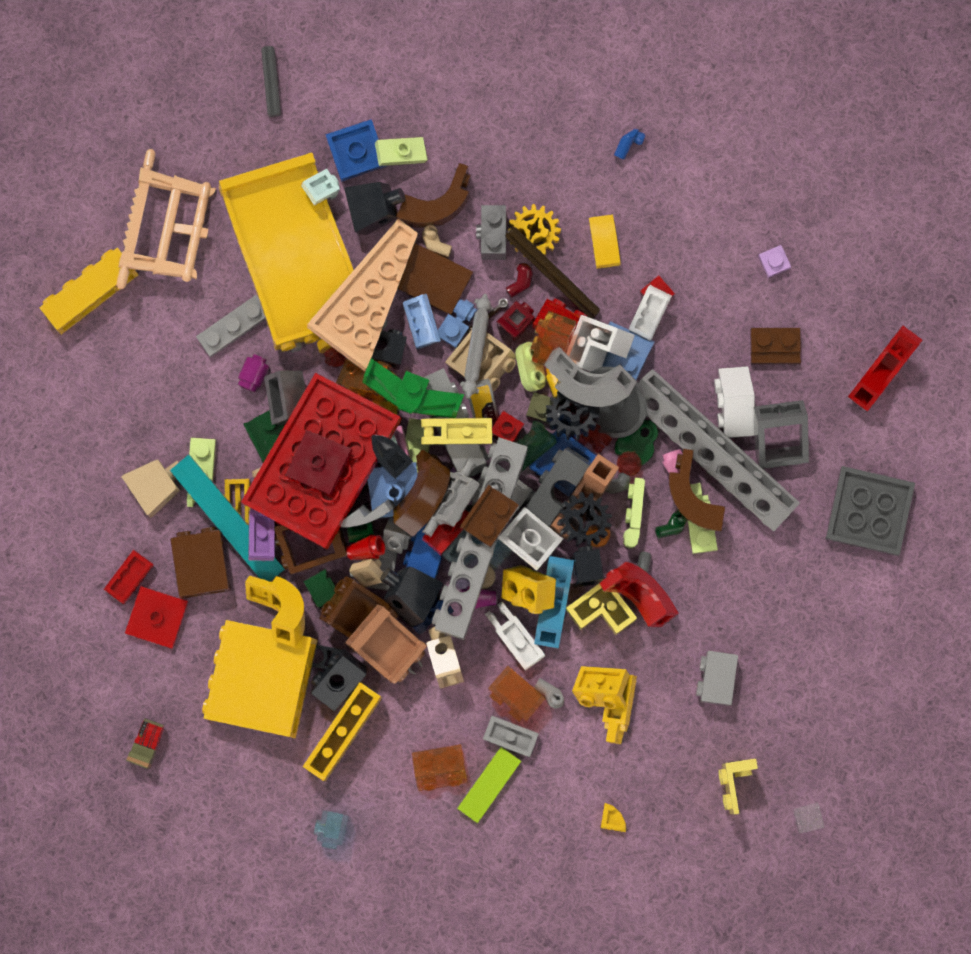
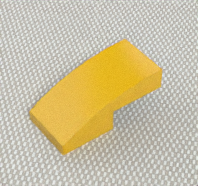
[589,214,621,269]

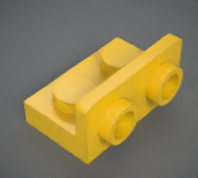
[572,666,629,709]

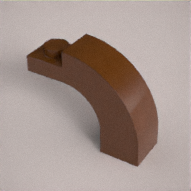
[396,163,471,228]
[669,449,725,532]
[393,450,450,536]

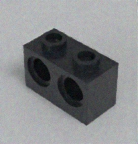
[570,546,604,588]

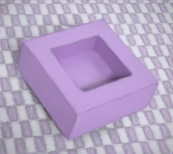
[758,245,791,278]

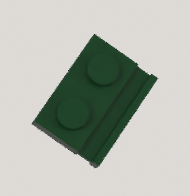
[243,410,284,463]

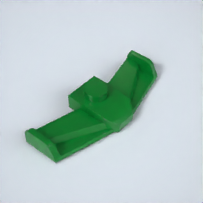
[362,358,465,418]

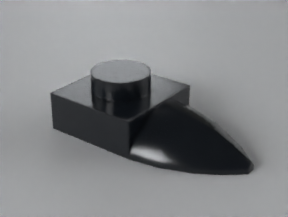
[371,435,413,479]

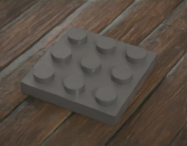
[825,466,915,556]

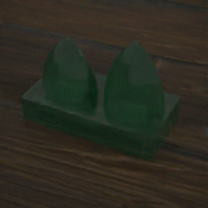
[515,421,557,472]

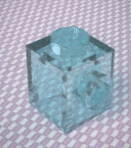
[314,810,350,849]

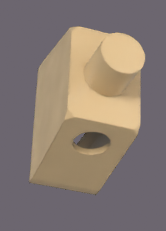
[121,460,180,518]
[427,627,464,689]

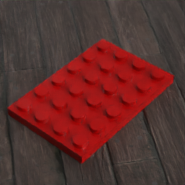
[241,373,402,550]

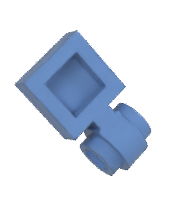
[438,299,478,348]

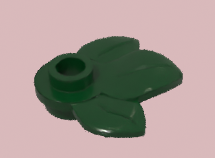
[614,420,659,466]

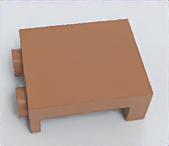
[345,604,427,684]

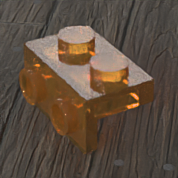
[412,744,468,791]

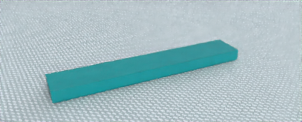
[170,454,285,582]

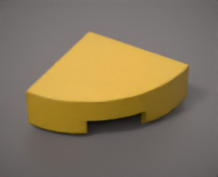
[601,803,626,832]

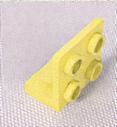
[718,759,758,814]

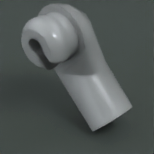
[533,678,564,708]

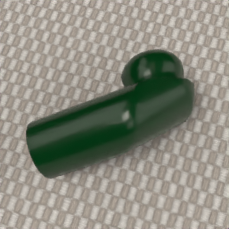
[655,510,687,539]

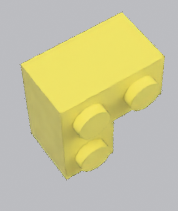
[566,584,637,635]

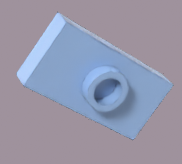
[403,294,441,349]

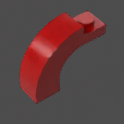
[848,325,923,412]
[599,562,679,627]

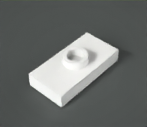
[628,285,672,341]

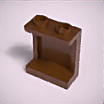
[170,527,231,599]
[319,576,398,638]

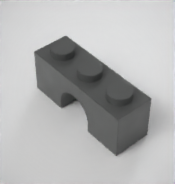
[524,447,591,527]

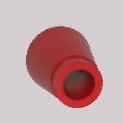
[346,534,385,560]

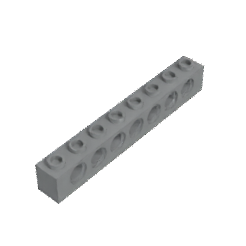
[638,369,800,531]
[432,438,528,640]

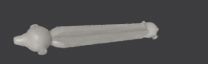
[460,294,493,399]

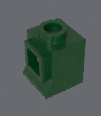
[303,569,335,609]

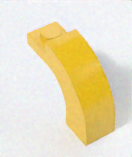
[245,575,305,647]

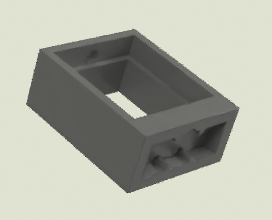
[753,400,809,469]

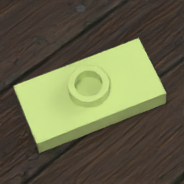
[375,137,427,166]

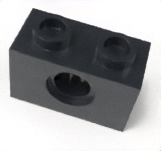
[372,329,407,370]
[311,649,367,712]

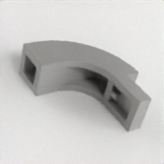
[544,347,636,407]

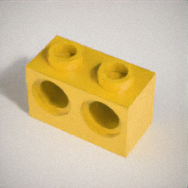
[501,565,556,614]

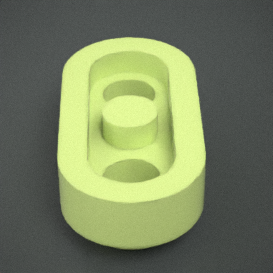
[515,342,546,392]

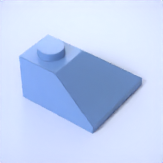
[602,322,655,381]

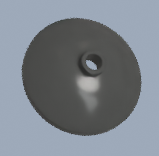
[587,367,647,438]

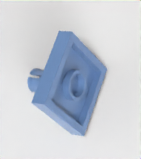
[368,462,418,518]

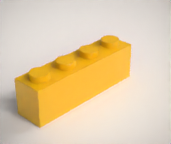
[39,247,139,335]
[303,683,382,781]

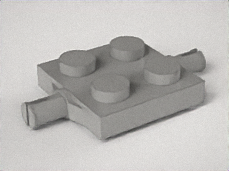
[422,459,480,537]

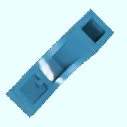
[534,556,574,648]

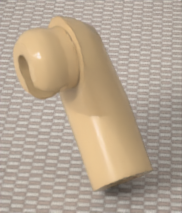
[422,225,452,258]

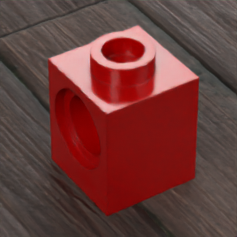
[492,411,524,442]

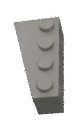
[424,368,490,478]

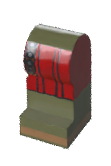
[126,718,164,769]

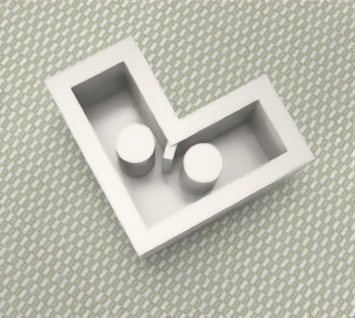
[566,315,635,372]
[714,367,754,438]

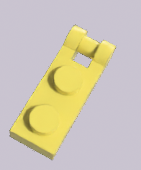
[421,418,492,445]

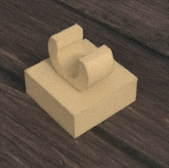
[349,559,383,587]

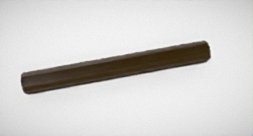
[505,227,600,319]

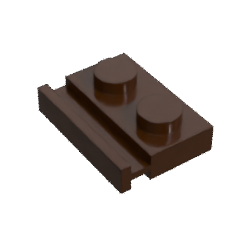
[750,328,801,364]
[460,485,519,548]

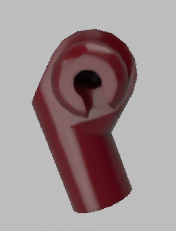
[505,263,533,298]

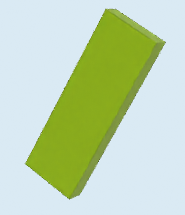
[457,747,521,823]

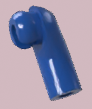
[614,129,646,160]

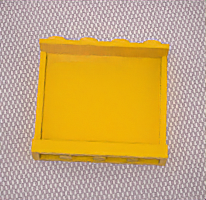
[202,620,318,739]

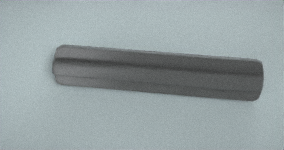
[261,46,281,117]

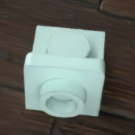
[301,169,340,205]

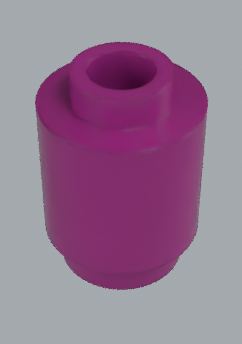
[237,354,270,393]

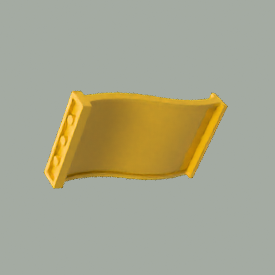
[219,153,354,352]

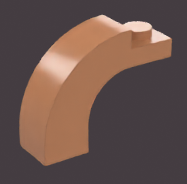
[550,454,619,542]

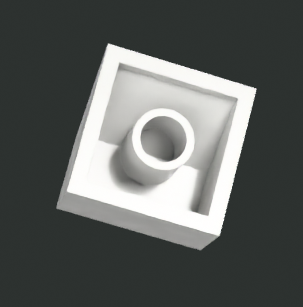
[498,507,563,570]

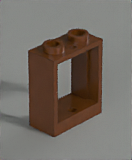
[274,525,348,575]

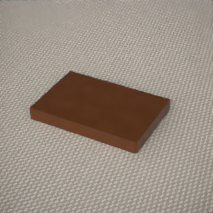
[397,243,473,316]

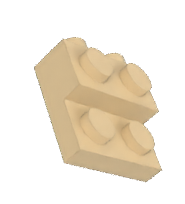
[445,330,516,391]

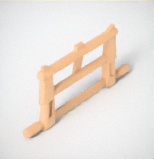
[116,149,216,289]

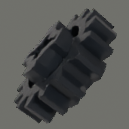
[546,391,600,440]
[557,492,612,547]

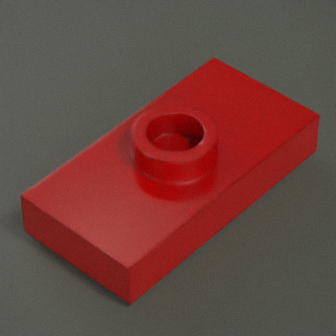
[422,509,469,556]
[103,549,154,605]

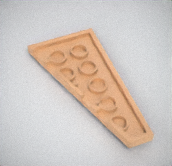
[307,219,418,371]

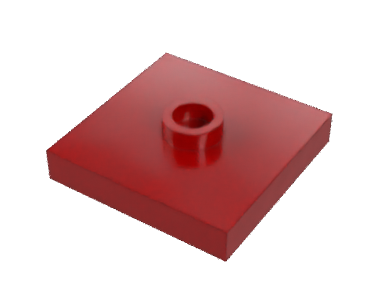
[125,586,189,649]

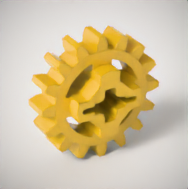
[508,204,561,257]

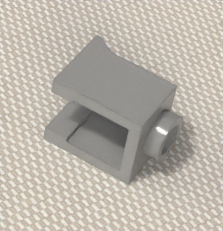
[383,516,411,554]

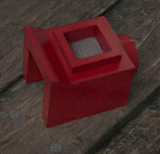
[496,301,535,342]

